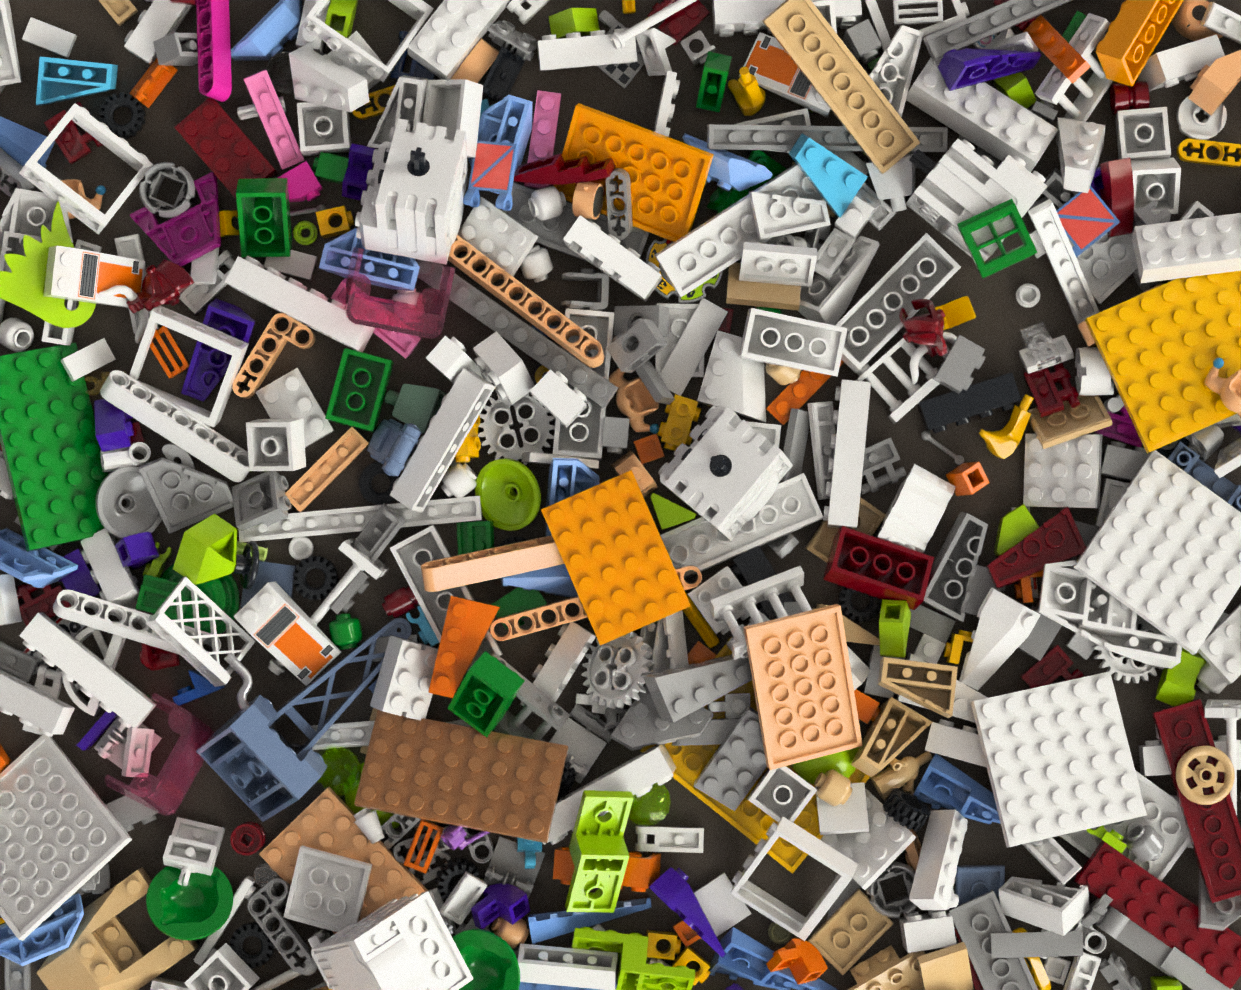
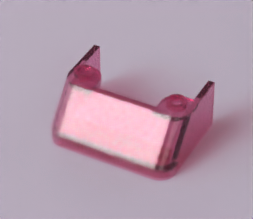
[345,247,455,339]
[105,693,214,816]

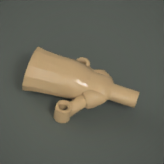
[870,751,933,801]

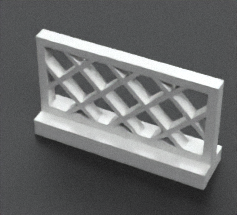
[145,577,255,687]

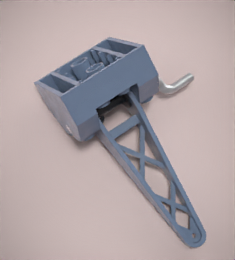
[196,618,412,822]

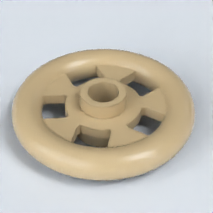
[1176,745,1235,805]

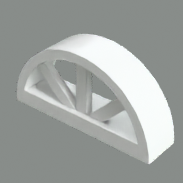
[62,621,126,716]
[1022,837,1082,885]

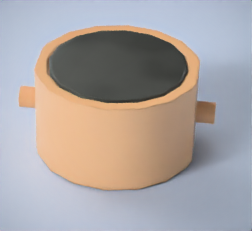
[572,182,604,220]

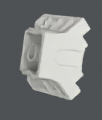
[878,464,956,553]

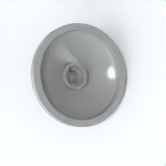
[96,466,162,539]

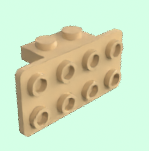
[848,945,925,990]

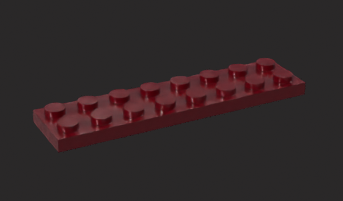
[1152,699,1241,903]
[1074,840,1241,989]

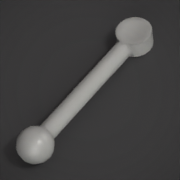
[290,204,326,216]
[921,431,964,465]

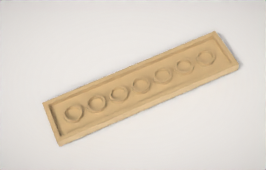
[762,0,920,174]

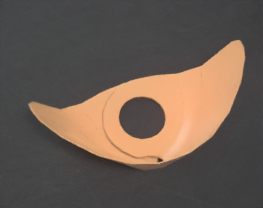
[1172,0,1223,41]

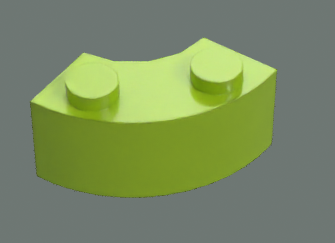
[1155,647,1207,706]

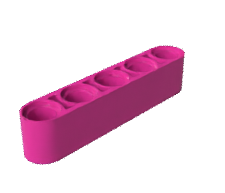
[196,0,232,102]

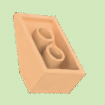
[1188,50,1241,116]

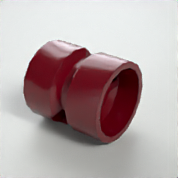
[1110,81,1149,115]
[230,821,266,856]

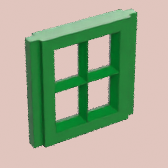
[957,199,1037,279]

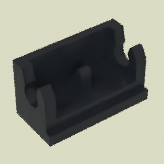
[482,47,525,102]

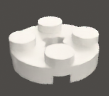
[1176,96,1227,140]

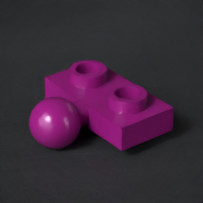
[1093,405,1142,447]

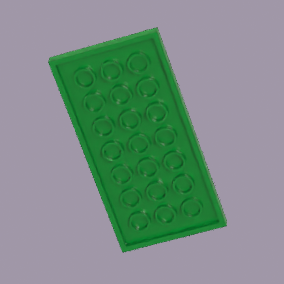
[0,342,108,551]

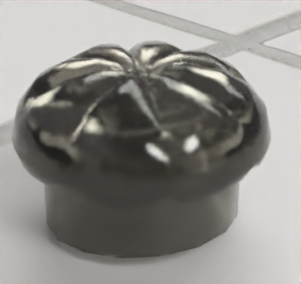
[266,51,294,94]

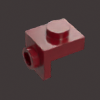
[140,643,180,671]

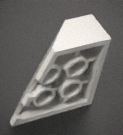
[697,331,766,423]

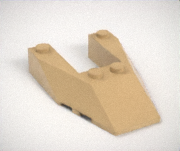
[37,867,199,990]

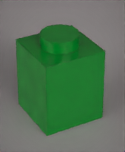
[313,152,349,185]

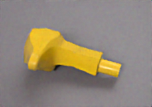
[728,67,766,116]
[979,394,1034,459]

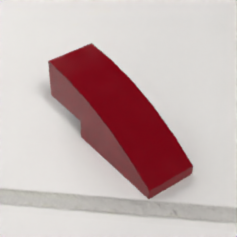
[1100,158,1134,238]

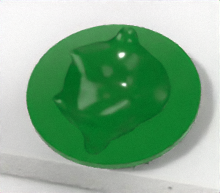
[161,564,240,634]
[146,866,233,940]
[453,929,520,990]

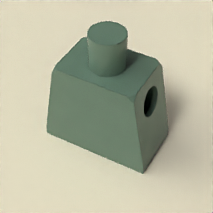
[385,384,447,434]

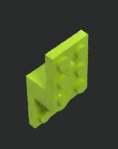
[565,790,633,913]
[571,927,695,990]

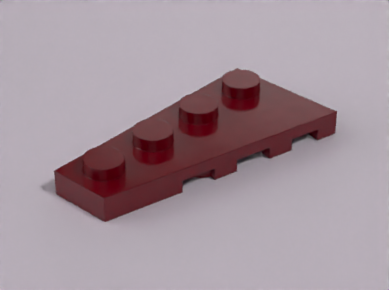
[987,506,1086,589]

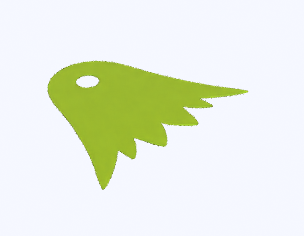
[0,201,96,328]

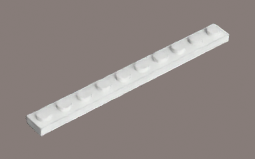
[238,496,482,543]

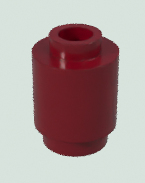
[382,586,418,618]

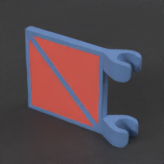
[463,141,519,211]
[1056,185,1120,258]

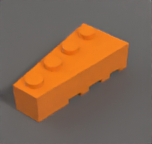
[428,596,500,698]
[553,847,661,892]

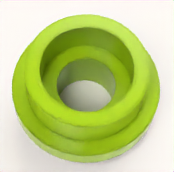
[293,221,318,245]

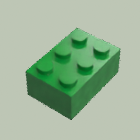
[236,178,292,257]
[325,348,394,433]
[448,651,525,738]

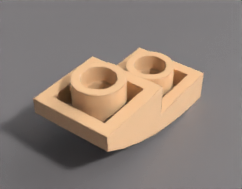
[451,38,499,83]

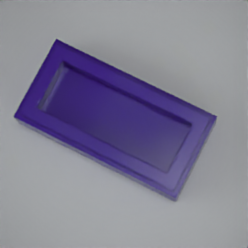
[77,711,118,751]

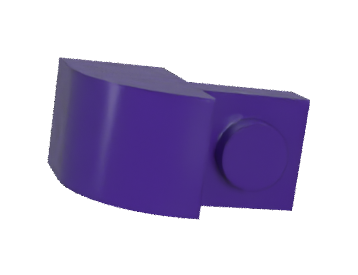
[342,143,374,201]
[115,532,160,570]
[471,883,530,929]

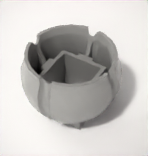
[139,162,195,218]
[866,861,917,918]

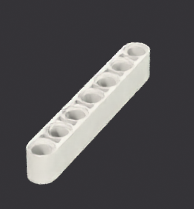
[100,370,249,482]
[53,589,221,658]

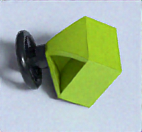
[173,513,259,590]

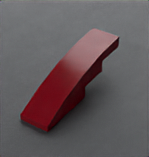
[514,153,615,185]

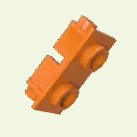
[129,58,178,108]

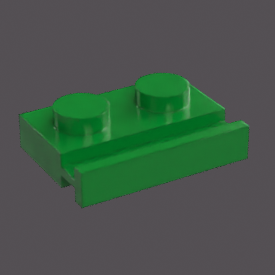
[457,521,494,555]
[135,574,191,619]

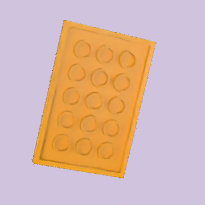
[553,103,714,242]
[541,470,691,645]

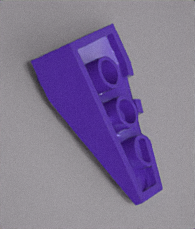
[938,48,1041,91]
[181,298,255,402]
[649,867,726,958]

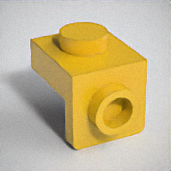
[944,630,973,664]

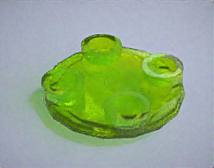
[318,747,361,796]
[628,782,671,826]

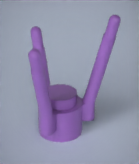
[441,824,490,850]

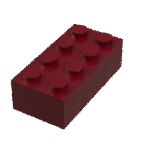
[174,97,278,198]
[823,526,934,610]

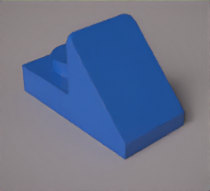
[172,669,225,707]

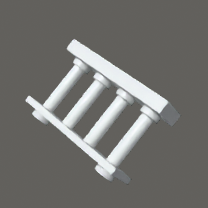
[1035,13,1113,122]
[855,338,949,424]
[710,566,812,660]

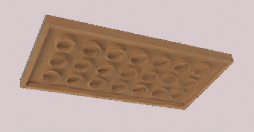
[354,710,569,843]

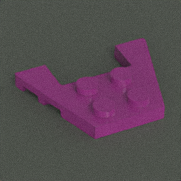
[130,172,221,266]

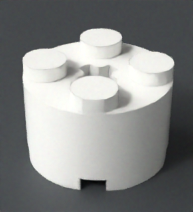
[1075,347,1114,396]

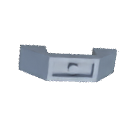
[1167,441,1241,512]

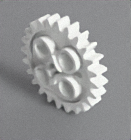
[478,393,555,465]
[1092,614,1164,683]
[582,632,654,709]

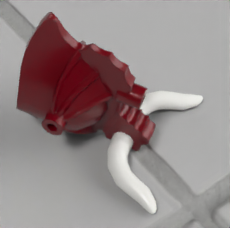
[99,259,195,344]
[899,299,957,385]

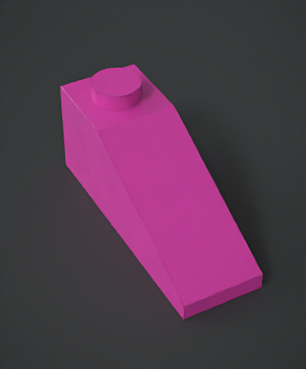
[278,161,323,202]

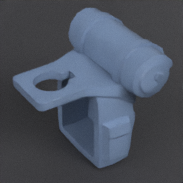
[367,419,422,476]

